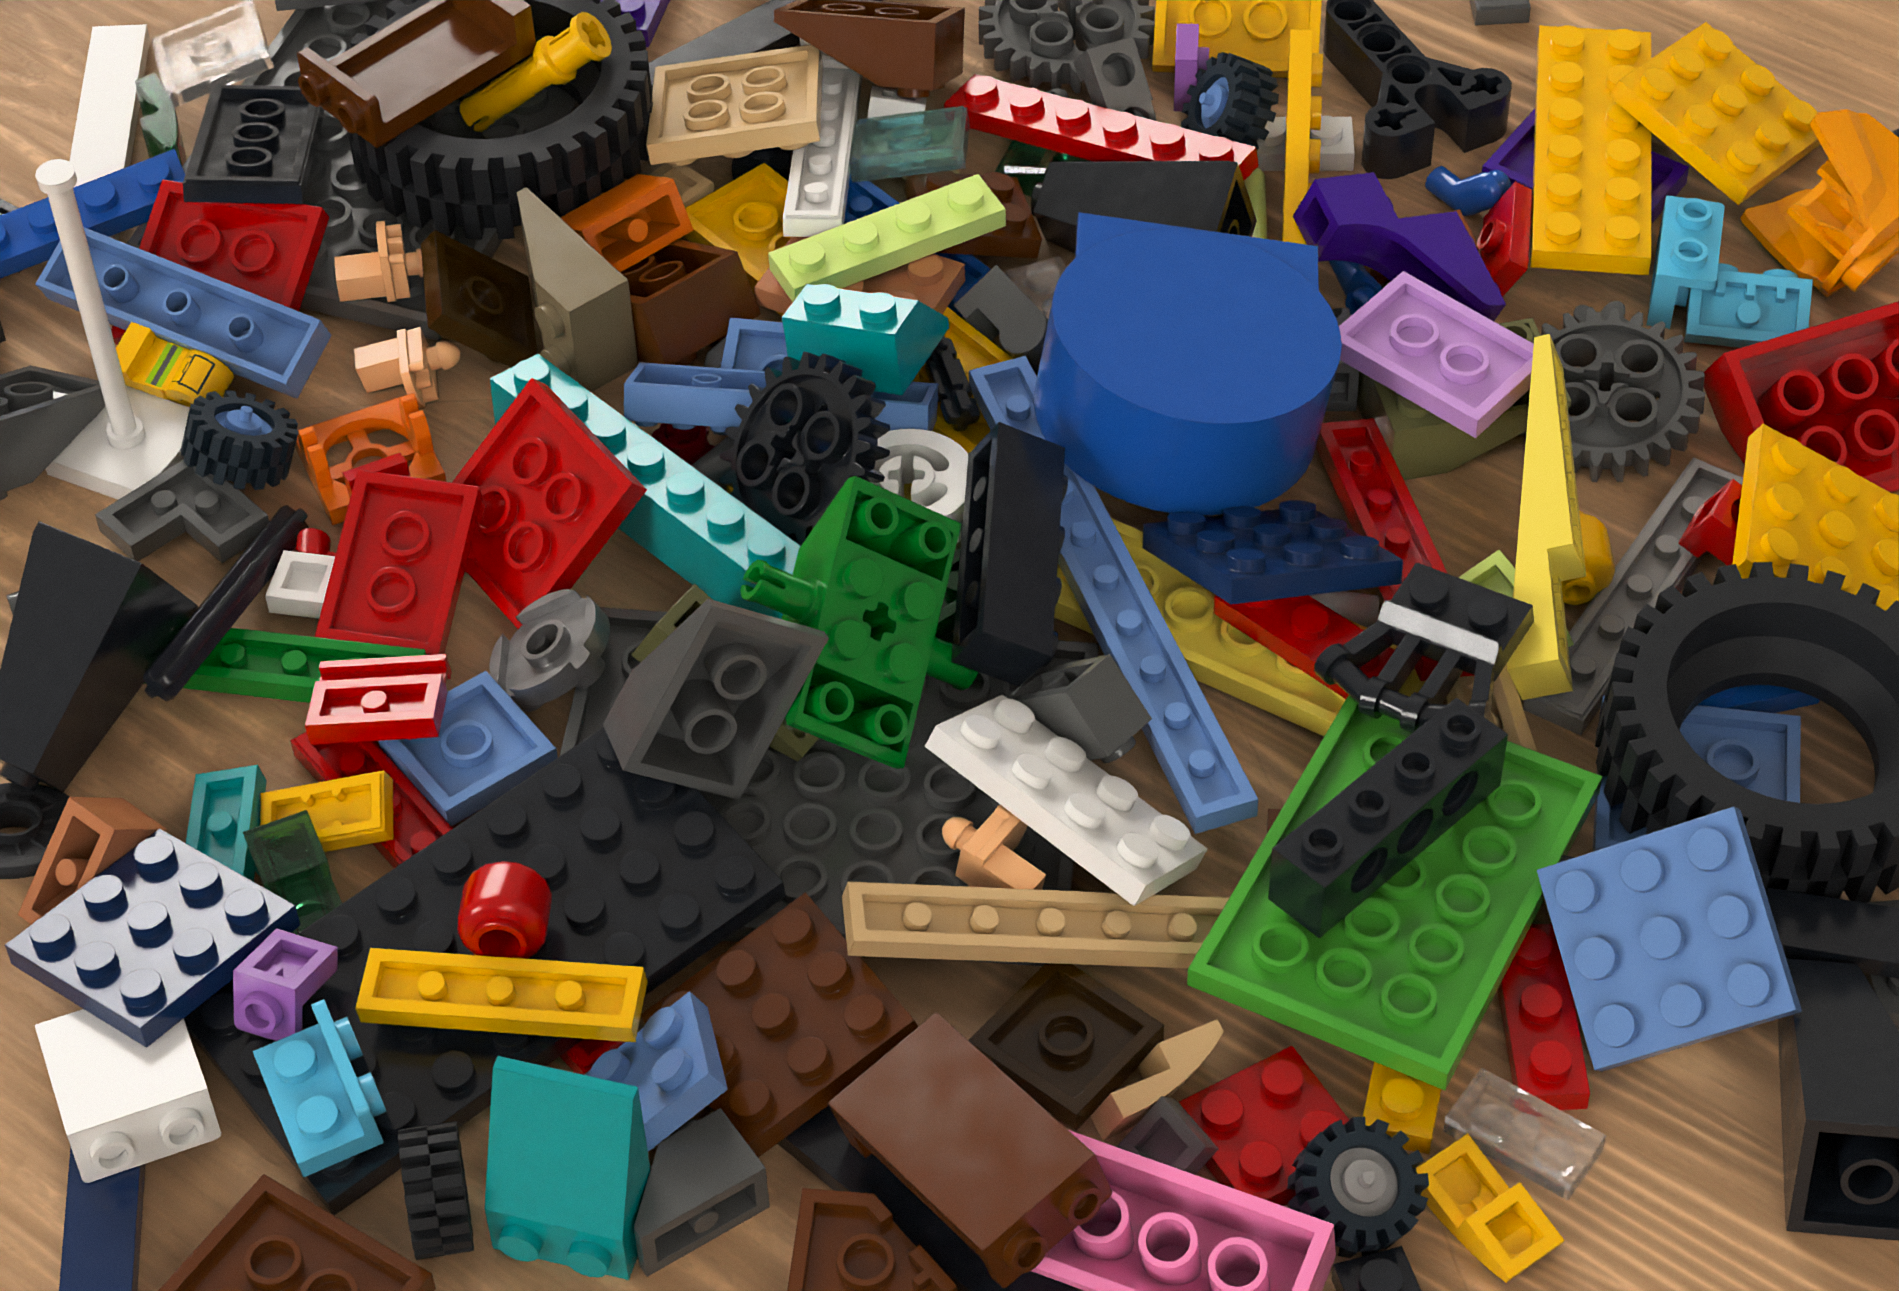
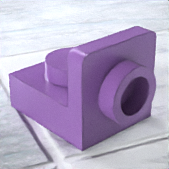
[1174,23,1209,111]
[233,928,338,1041]

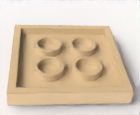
[646,44,823,166]

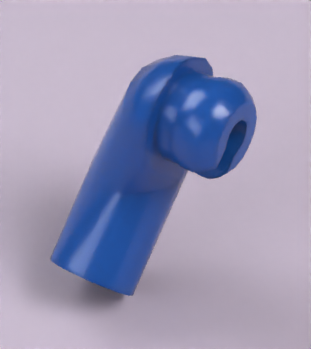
[1328,260,1383,315]

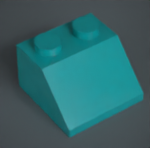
[782,284,949,395]

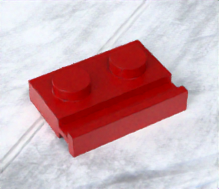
[305,654,452,745]

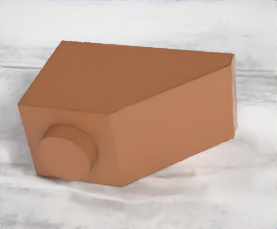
[18,797,168,925]

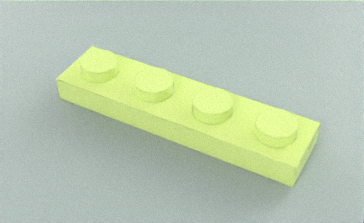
[768,174,1006,302]

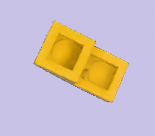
[1416,1133,1565,1283]

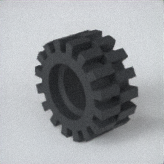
[398,1121,474,1260]

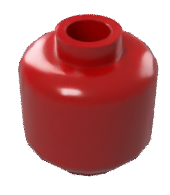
[457,861,552,959]

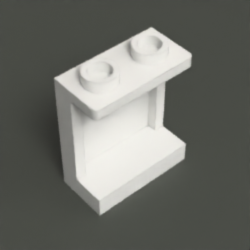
[35,1009,221,1183]

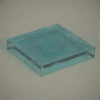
[849,106,970,183]

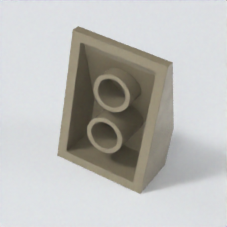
[517,187,638,392]

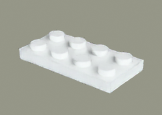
[925,694,1208,906]

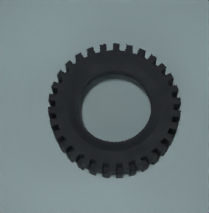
[348,0,653,240]
[1595,562,1899,903]

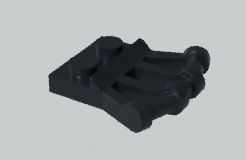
[1314,562,1534,733]

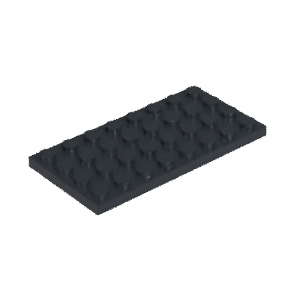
[184,727,786,1216]

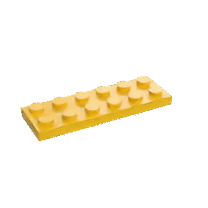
[1530,25,1651,275]

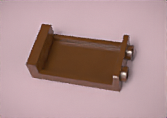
[297,0,536,148]
[828,1012,1112,1288]

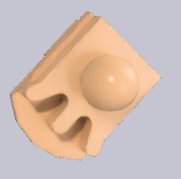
[334,221,423,302]
[354,327,461,409]
[942,805,1046,890]

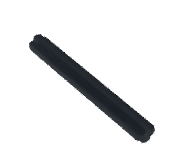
[143,505,309,701]

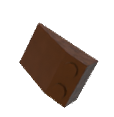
[774,0,965,98]
[621,239,761,366]

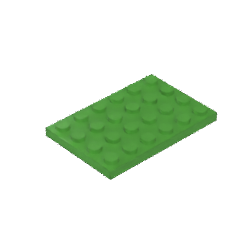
[1187,695,1603,1090]

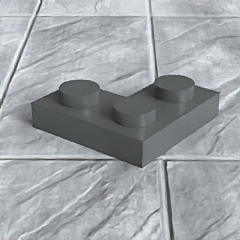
[95,459,269,563]

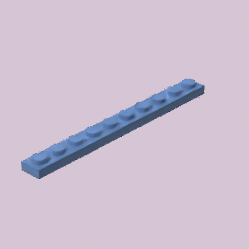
[969,356,1258,834]

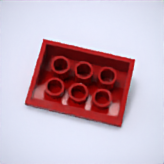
[1703,301,1899,493]

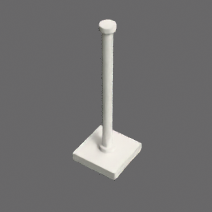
[35,159,190,500]

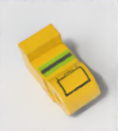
[116,322,234,407]

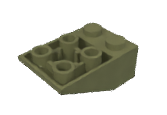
[1357,318,1572,480]

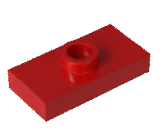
[1477,181,1533,297]

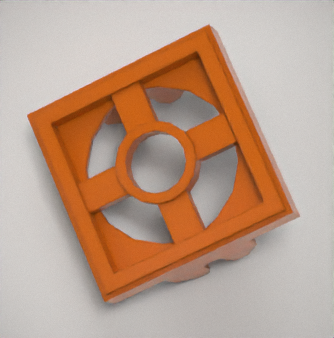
[295,393,447,526]

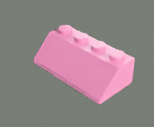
[1031,1130,1336,1291]

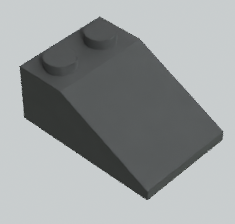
[0,365,105,500]
[603,599,829,800]

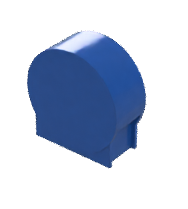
[1034,212,1342,515]

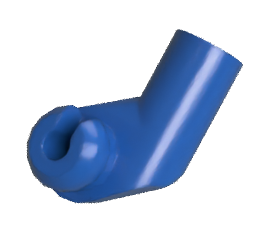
[1425,166,1511,216]

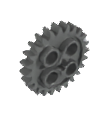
[978,0,1155,93]
[1519,307,1705,482]

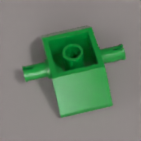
[740,476,978,769]

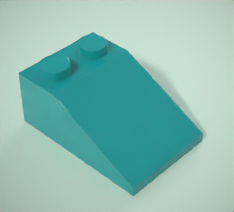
[484,1056,651,1280]

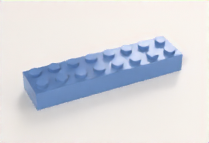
[35,227,332,399]
[624,362,938,432]

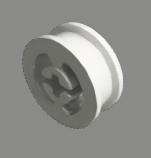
[871,429,968,551]

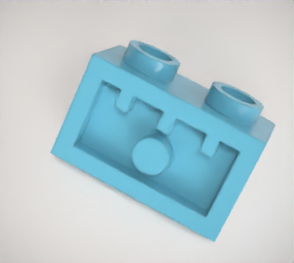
[1646,195,1725,329]
[1684,263,1813,348]
[253,999,387,1177]

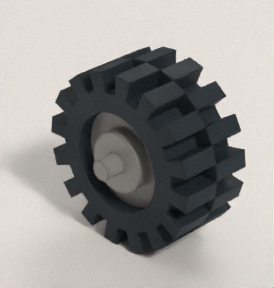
[1287,1117,1429,1258]

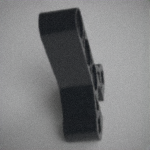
[1323,0,1512,179]

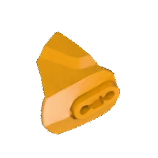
[1740,109,1899,298]

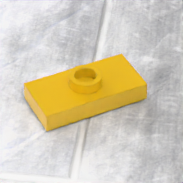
[260,770,393,854]

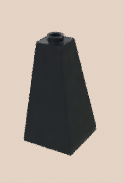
[1031,161,1257,254]
[0,521,198,792]
[1778,958,1899,1241]

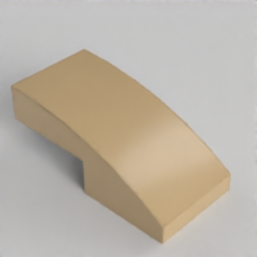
[1090,1019,1224,1141]

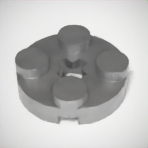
[489,589,610,712]

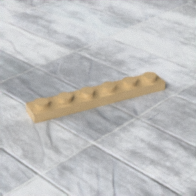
[842,882,1229,968]

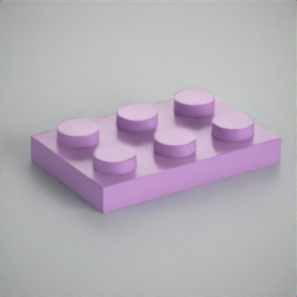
[1339,271,1534,438]

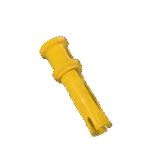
[460,12,612,132]

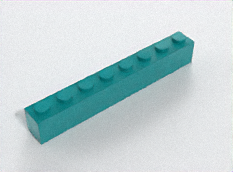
[490,354,801,619]

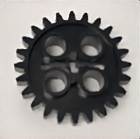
[719,352,890,546]

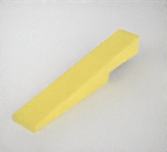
[1507,334,1586,700]

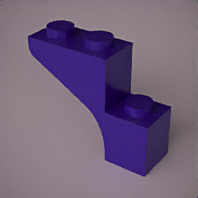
[1293,172,1506,321]

